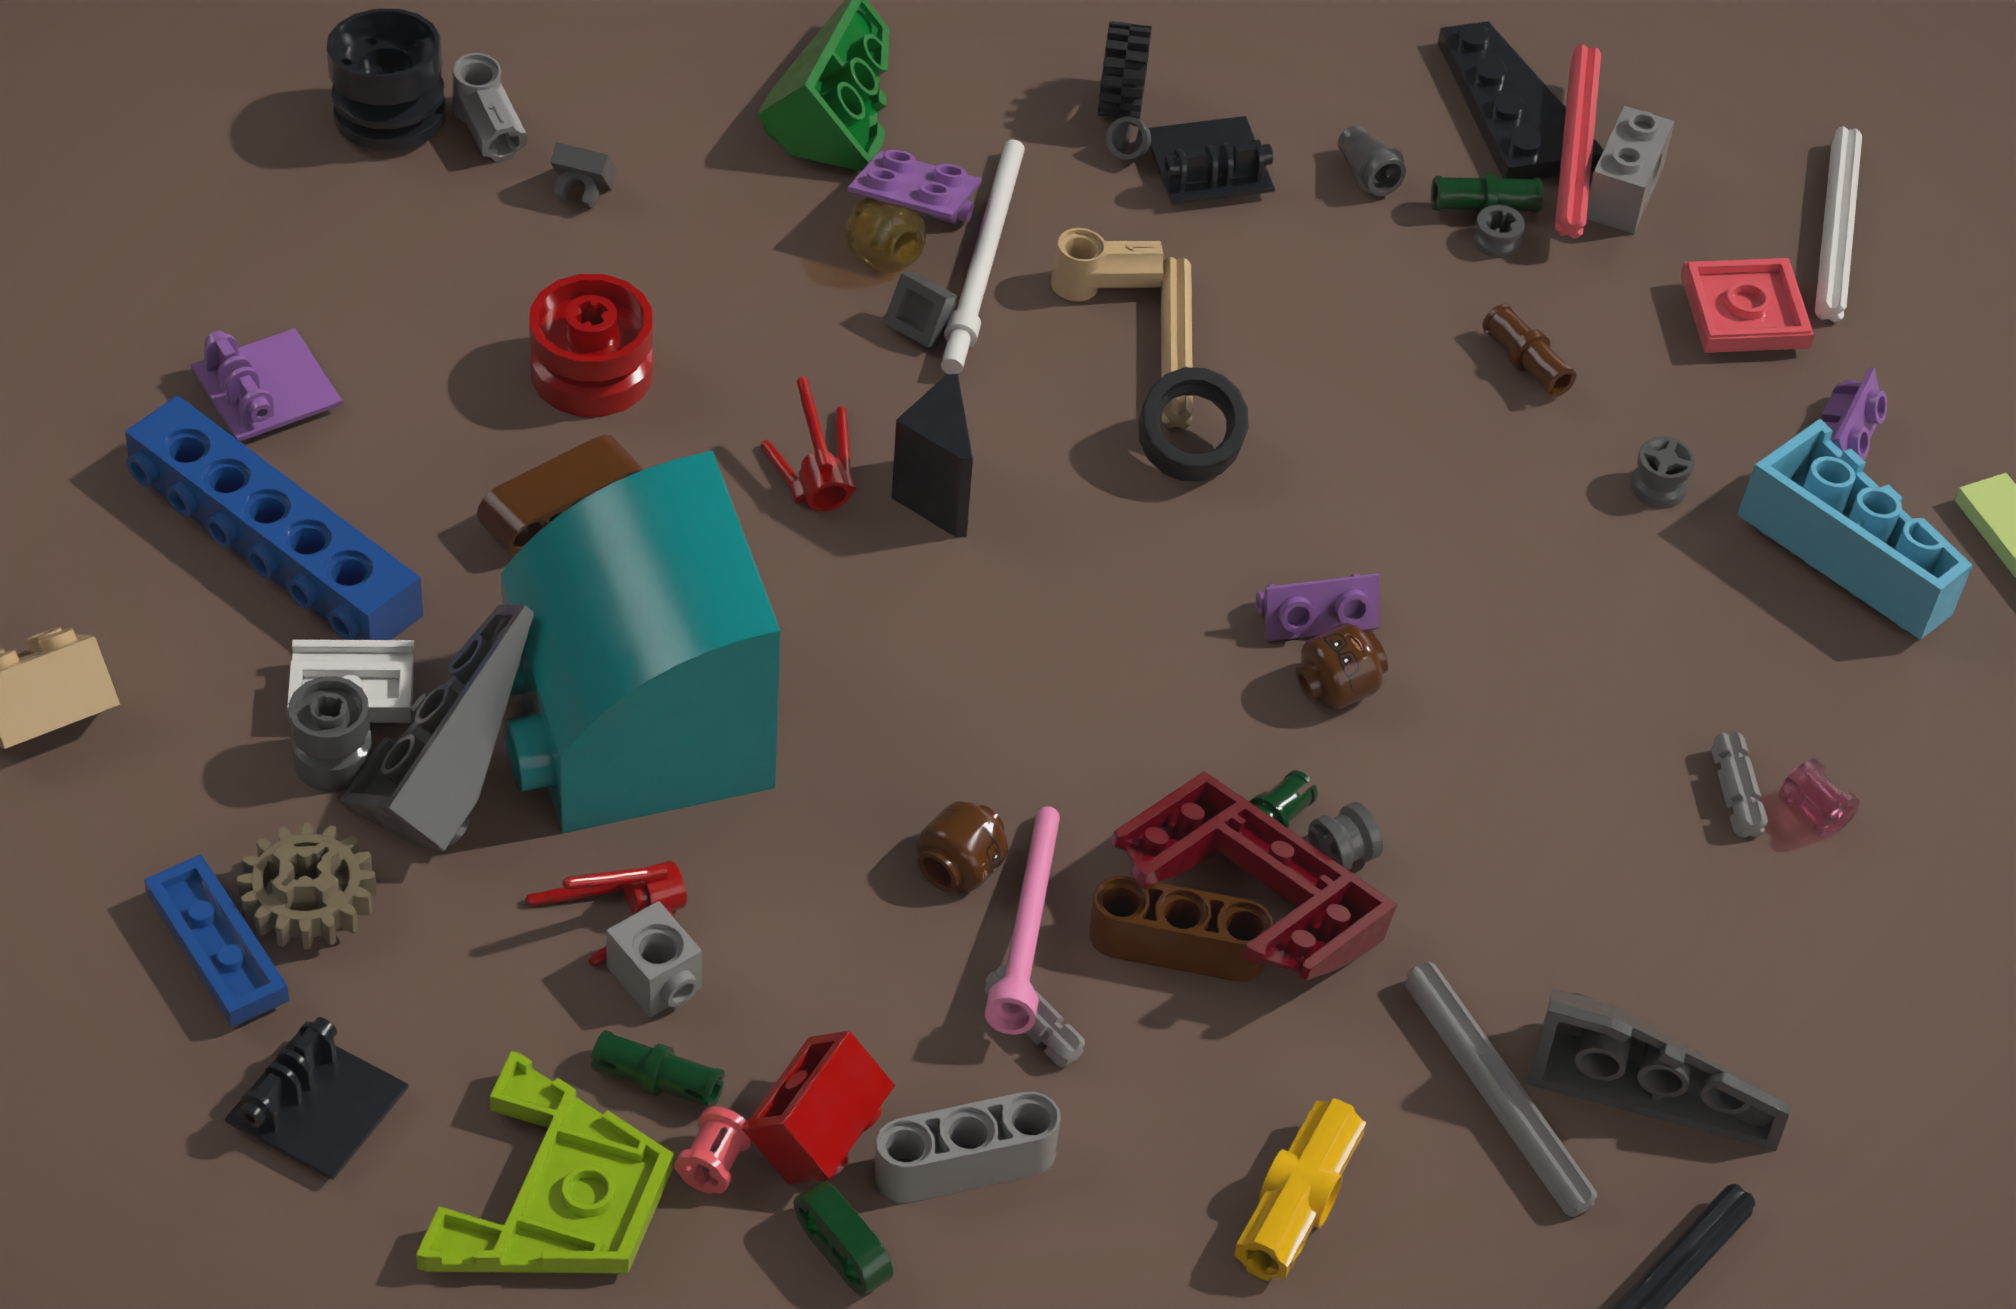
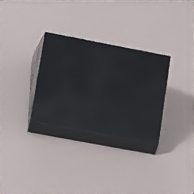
[891,374,973,537]

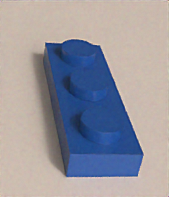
[144,854,289,1028]

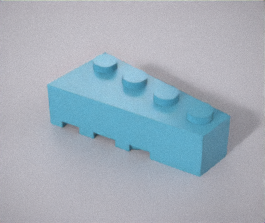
[1737,419,1973,640]

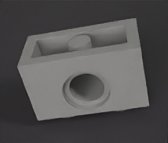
[1587,106,1675,234]

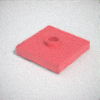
[1681,258,1814,353]

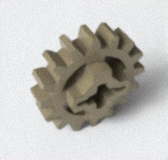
[237,822,377,949]

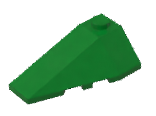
[757,0,890,171]

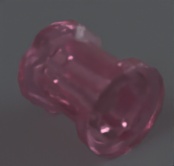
[1779,758,1860,838]

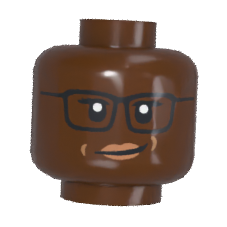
[1296,623,1388,710]
[917,801,1008,893]

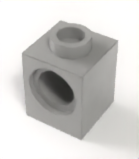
[606,901,702,1018]

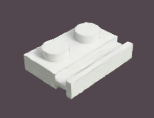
[287,640,415,723]

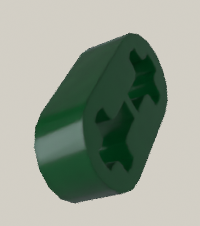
[793,1181,894,1296]

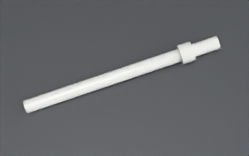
[941,140,1025,374]

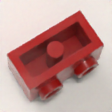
[742,1030,895,1184]

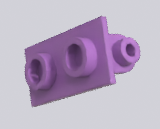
[1822,367,1887,460]
[1256,573,1380,642]

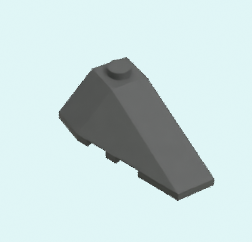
[339,605,534,851]
[1528,989,1791,1151]

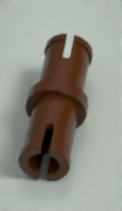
[1482,304,1577,397]

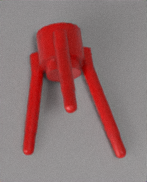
[761,376,856,512]
[525,860,687,966]

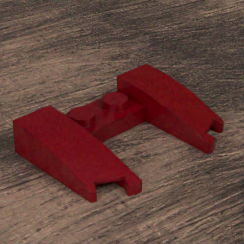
[1111,771,1398,980]

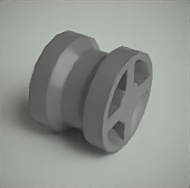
[1631,436,1695,508]
[1308,802,1383,870]

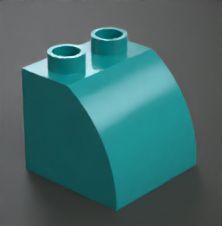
[476,451,781,834]

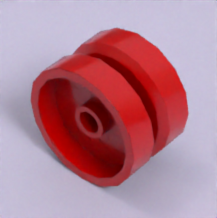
[529,274,653,417]

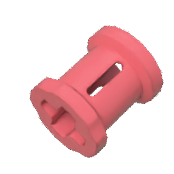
[674,1106,752,1194]

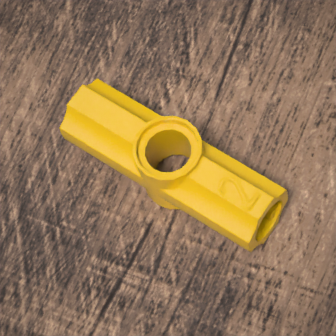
[1234,1098,1366,1281]

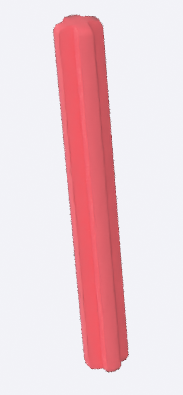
[1555,44,1601,239]

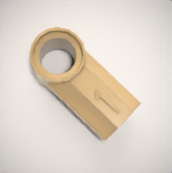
[1051,228,1164,302]

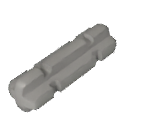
[1711,732,1768,838]
[985,964,1085,1068]

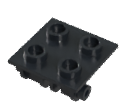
[1149,116,1275,205]
[225,1017,409,1180]

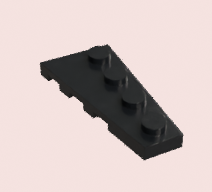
[1438,21,1604,179]

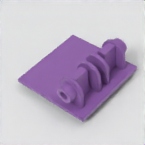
[847,150,982,225]
[190,328,343,441]

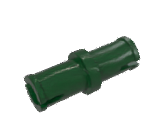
[1431,173,1543,213]
[591,1030,725,1108]

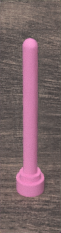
[985,806,1060,1035]

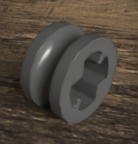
[1473,205,1525,258]

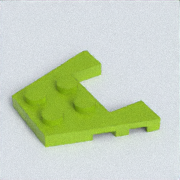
[416,1051,674,1274]

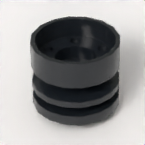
[326,9,446,150]

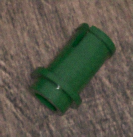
[1249,770,1318,828]

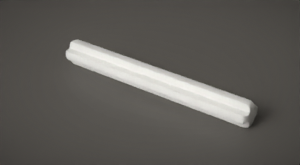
[1815,126,1862,323]

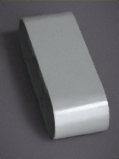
[874,1091,1061,1203]

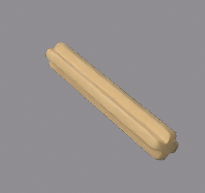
[1161,257,1193,429]

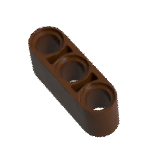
[477,435,644,558]
[1089,876,1273,982]

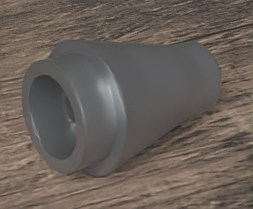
[1338,125,1406,196]

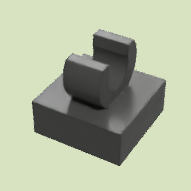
[550,142,617,209]
[883,271,957,348]

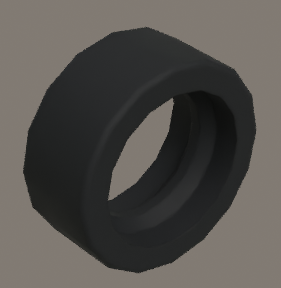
[1138,367,1249,481]

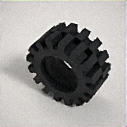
[1098,21,1152,119]

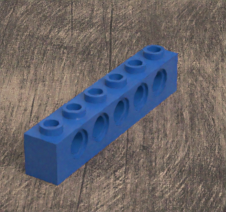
[125,395,423,640]

